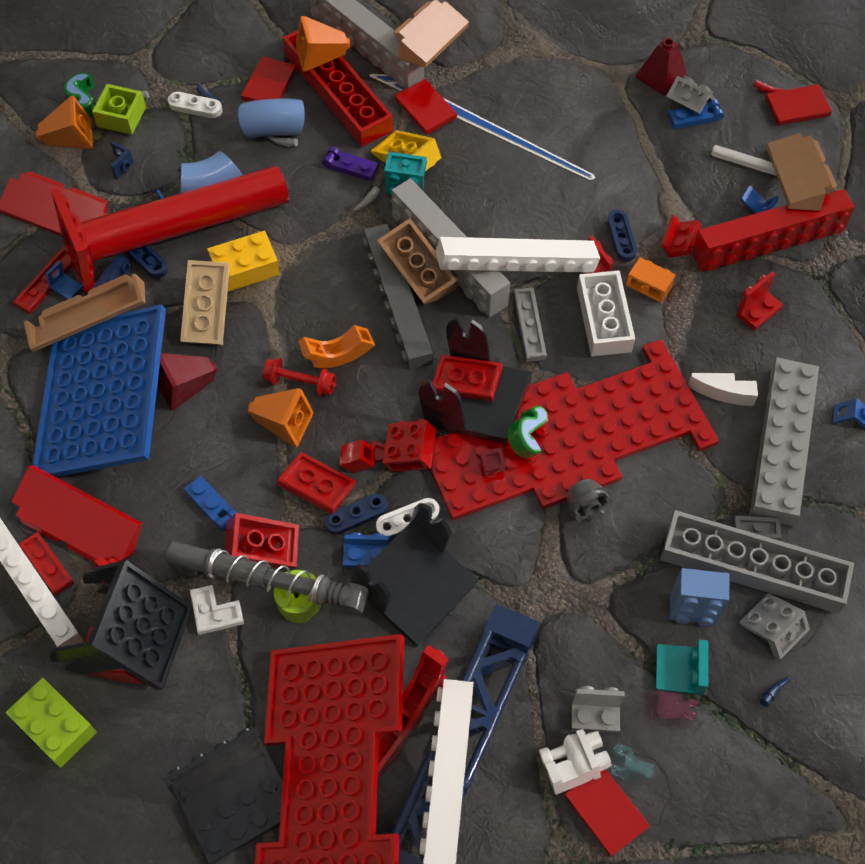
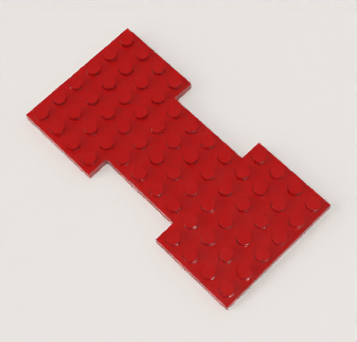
[255,634,404,864]

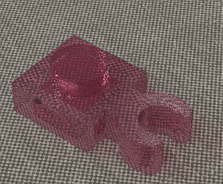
[655,690,699,720]

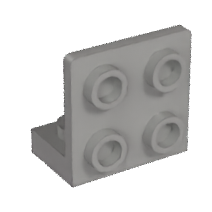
[667,75,715,114]
[740,594,810,660]
[571,686,625,733]

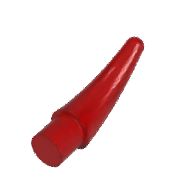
[753,80,785,93]

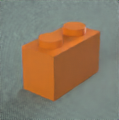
[626,257,676,303]

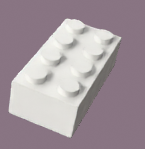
[577,271,635,357]

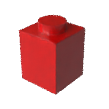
[340,439,375,473]

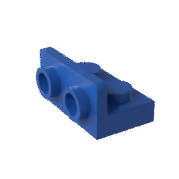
[343,533,389,569]

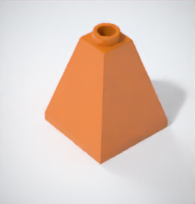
[295,16,350,71]
[36,96,93,149]
[248,388,314,447]

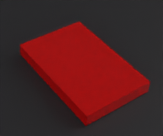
[241,56,296,102]
[395,79,457,135]
[765,84,832,126]
[432,355,503,402]
[277,452,356,514]
[564,769,650,857]

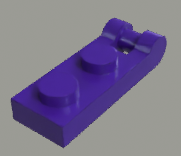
[322,146,378,182]

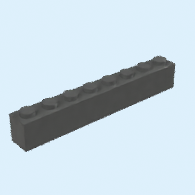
[362,224,433,370]

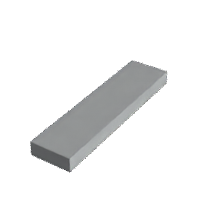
[513,288,547,362]

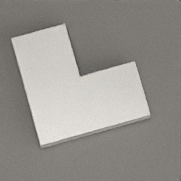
[190,585,244,635]

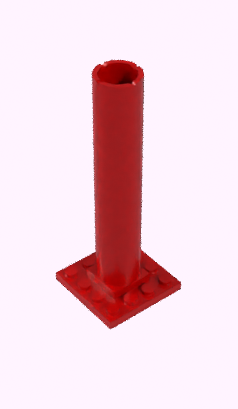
[51,166,289,295]

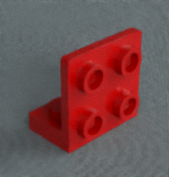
[736,271,783,331]

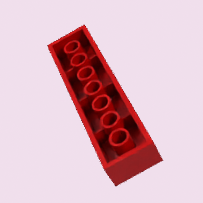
[283,30,393,147]
[692,189,855,272]

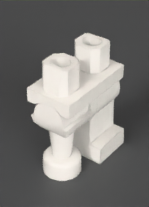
[539,729,611,795]

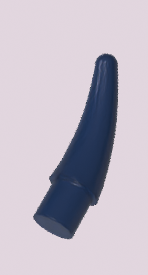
[196,84,224,105]
[760,677,790,707]

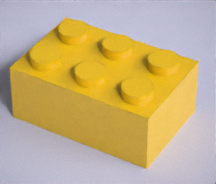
[208,231,280,291]

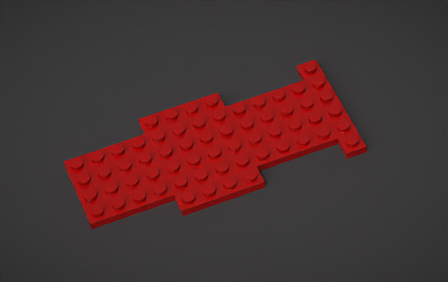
[430,339,719,520]

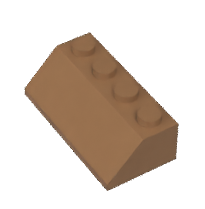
[377,218,457,304]

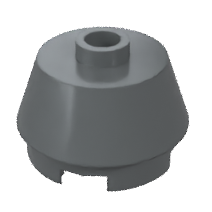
[567,479,611,522]

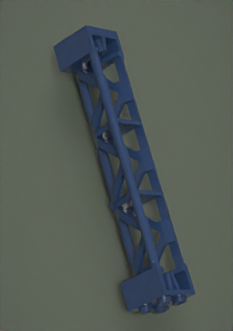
[391,604,540,864]

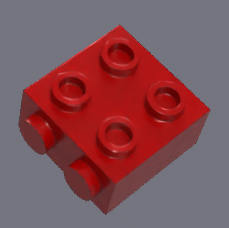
[382,419,436,472]

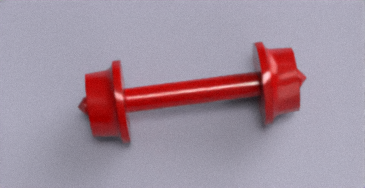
[263,358,337,396]

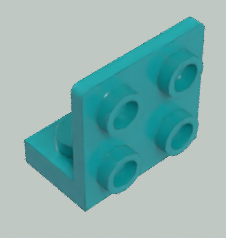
[384,152,427,195]
[656,640,708,695]

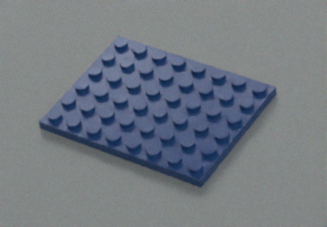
[33,304,166,477]

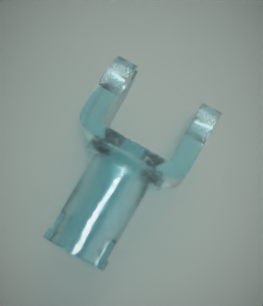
[606,744,656,780]

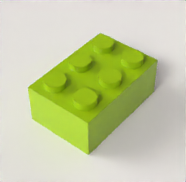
[5,678,97,768]

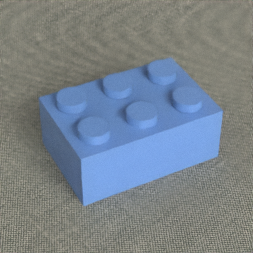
[669,568,729,626]

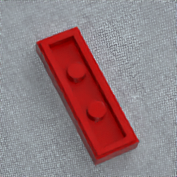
[18,531,74,596]

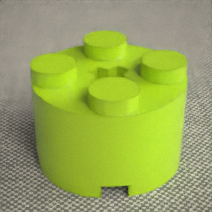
[274,570,321,623]

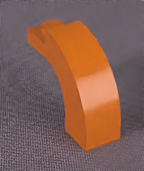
[298,325,375,368]

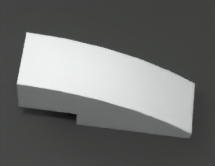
[688,373,758,406]

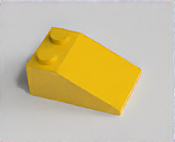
[371,130,441,171]

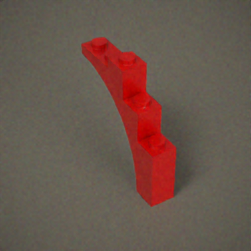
[378,645,449,779]

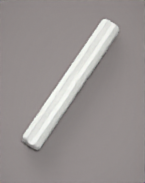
[711,145,776,176]

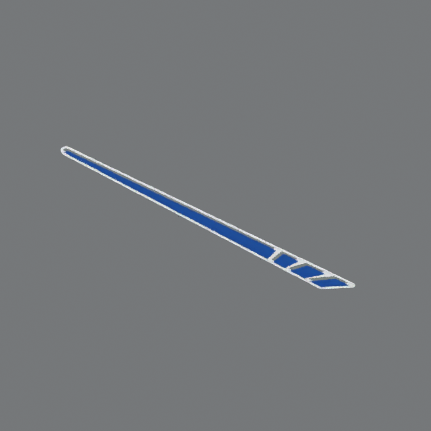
[369,74,595,180]

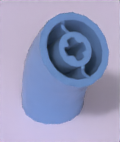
[238,99,304,139]
[180,151,242,193]

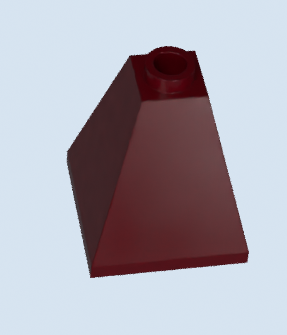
[635,37,687,96]
[157,353,217,411]

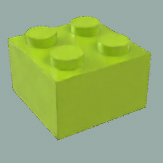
[92,84,146,135]

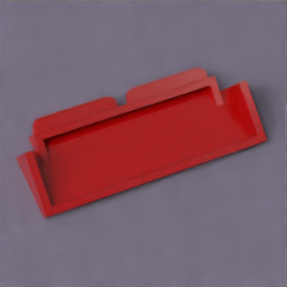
[0,172,108,236]
[11,465,142,562]

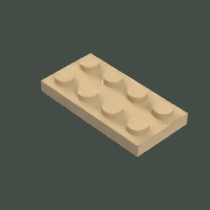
[180,260,230,345]

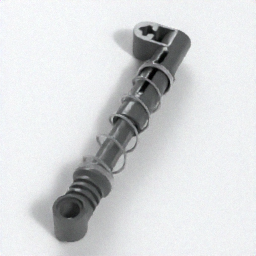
[167,541,369,614]

